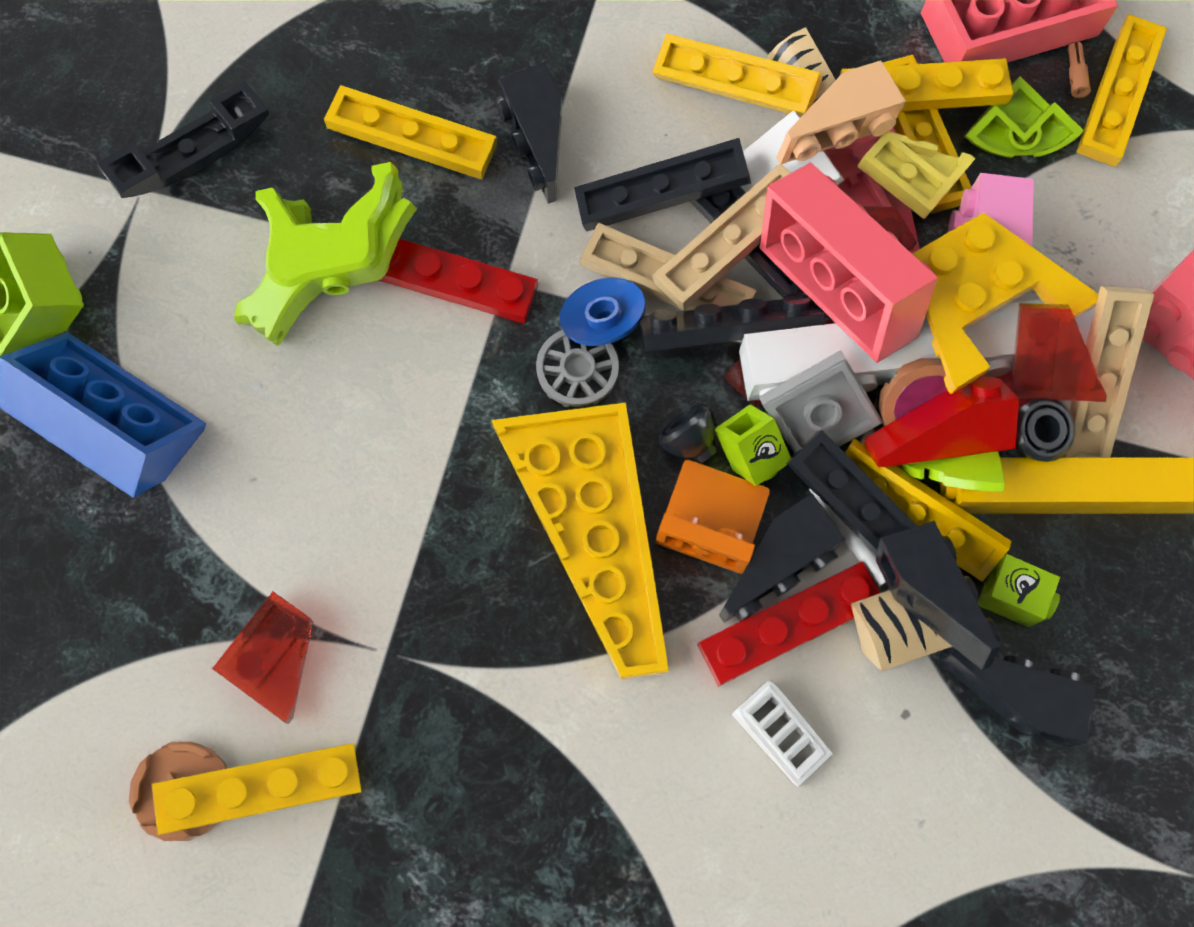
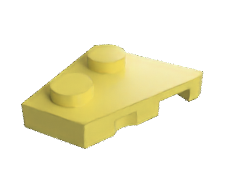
[857,131,975,219]

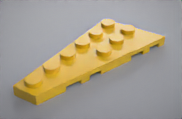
[492,402,669,680]

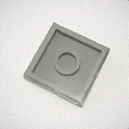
[759,350,883,454]

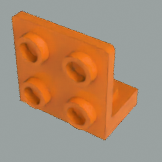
[655,460,770,574]

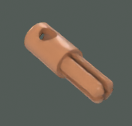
[1068,42,1091,98]

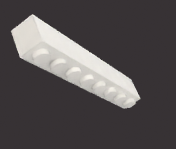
[739,293,1099,401]

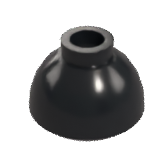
[1016,397,1076,462]
[658,403,719,464]

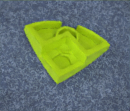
[964,76,1084,158]
[896,451,1005,492]

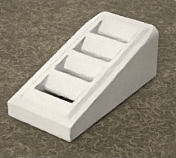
[731,679,833,787]

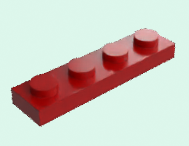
[378,238,538,324]
[697,562,880,687]

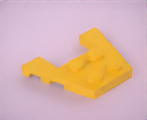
[912,212,1099,394]

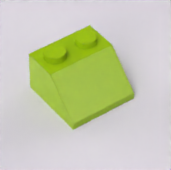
[0,232,84,356]

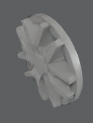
[536,330,619,407]

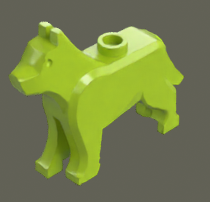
[234,162,417,346]

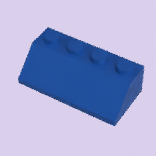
[0,332,206,498]

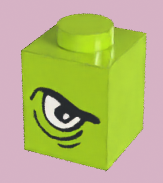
[715,405,791,486]
[978,554,1060,628]

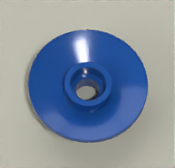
[559,278,646,346]

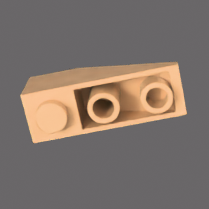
[776,60,906,165]

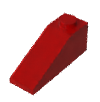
[864,377,1019,468]

